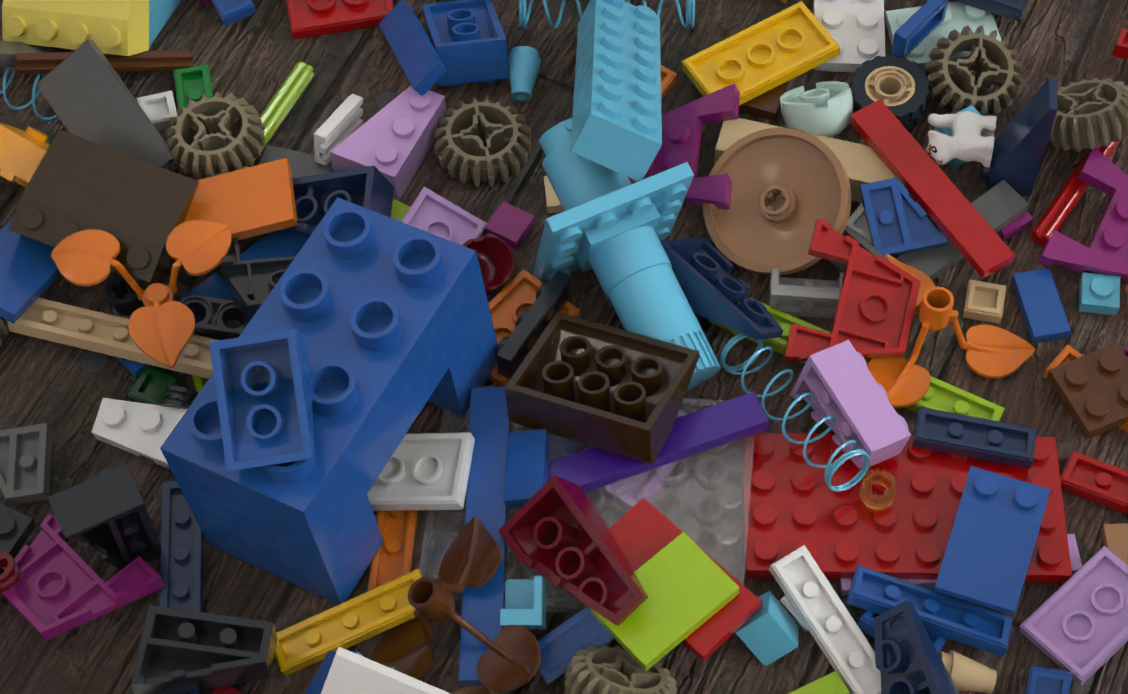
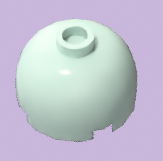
[780,81,853,138]

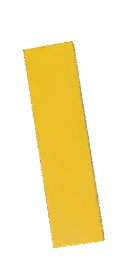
[275,569,422,676]

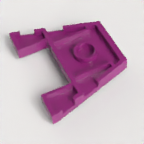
[628,84,740,210]
[1038,148,1128,283]
[0,513,165,641]

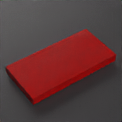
[609,498,761,662]

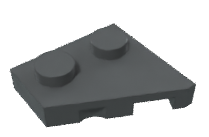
[0,423,53,505]

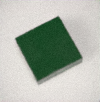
[127,365,182,405]

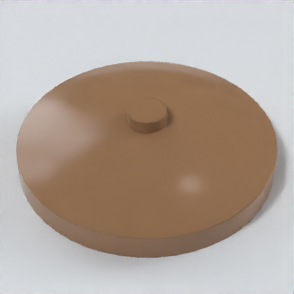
[703,128,851,276]

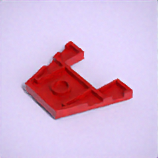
[782,218,921,361]

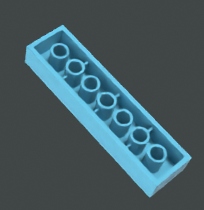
[570,0,662,181]

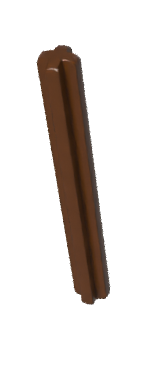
[14,50,193,74]

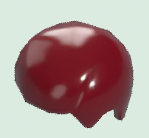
[463,234,515,293]

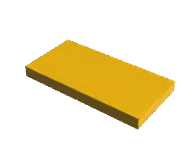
[681,1,840,106]

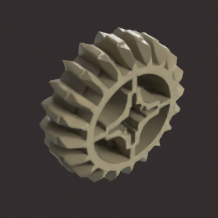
[925,25,1023,116]
[1048,77,1128,152]
[165,91,265,180]
[434,96,531,188]
[564,644,678,694]

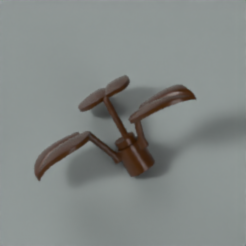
[370,516,541,693]

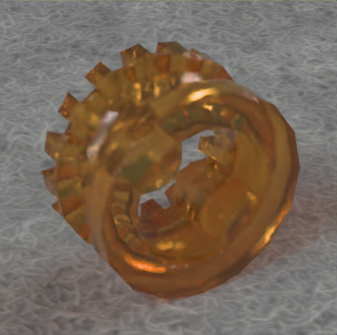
[859,469,897,510]

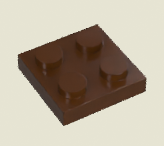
[1047,342,1128,439]

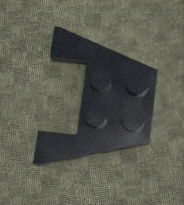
[215,237,296,318]

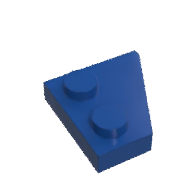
[859,178,947,256]

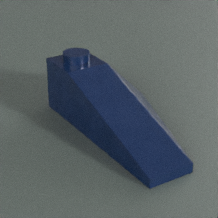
[980,78,1058,197]

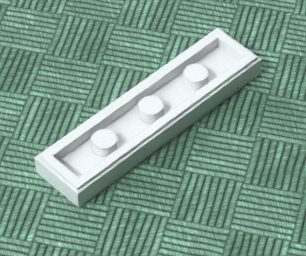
[768,545,881,694]

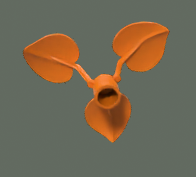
[51,220,232,368]
[867,254,1035,408]

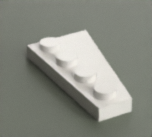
[92,398,187,469]

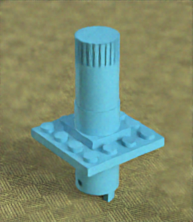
[533,118,721,391]

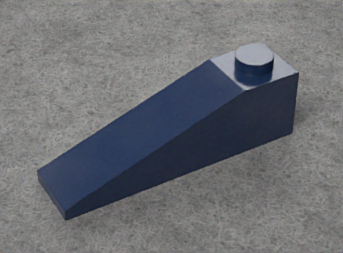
[283,165,394,235]
[660,237,783,340]
[874,600,959,694]

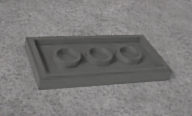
[36,40,175,168]

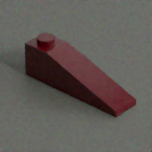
[498,476,648,626]

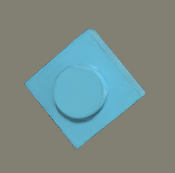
[1079,272,1120,316]

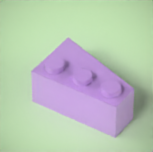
[330,86,446,201]
[790,340,911,470]

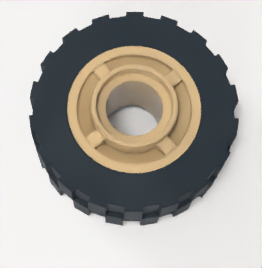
[850,55,930,131]

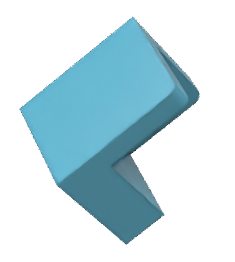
[500,576,547,630]
[735,591,799,666]

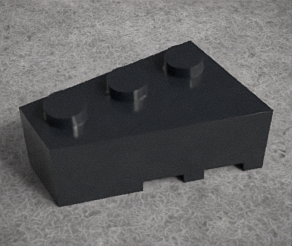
[48,464,161,570]
[131,605,278,694]

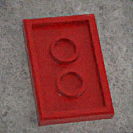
[286,0,393,40]

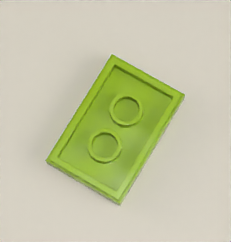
[590,532,740,671]

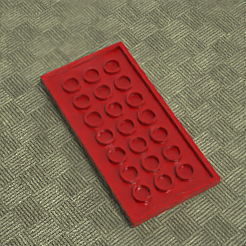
[741,432,1072,583]

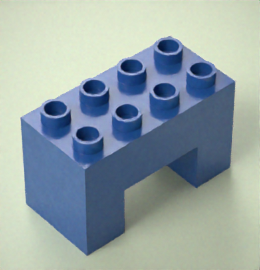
[160,197,498,605]

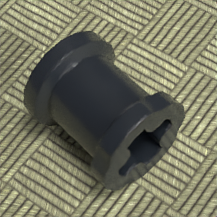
[105,275,144,319]

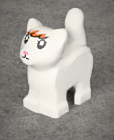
[925,111,997,168]

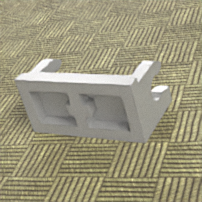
[769,267,844,319]

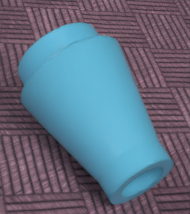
[507,46,542,102]

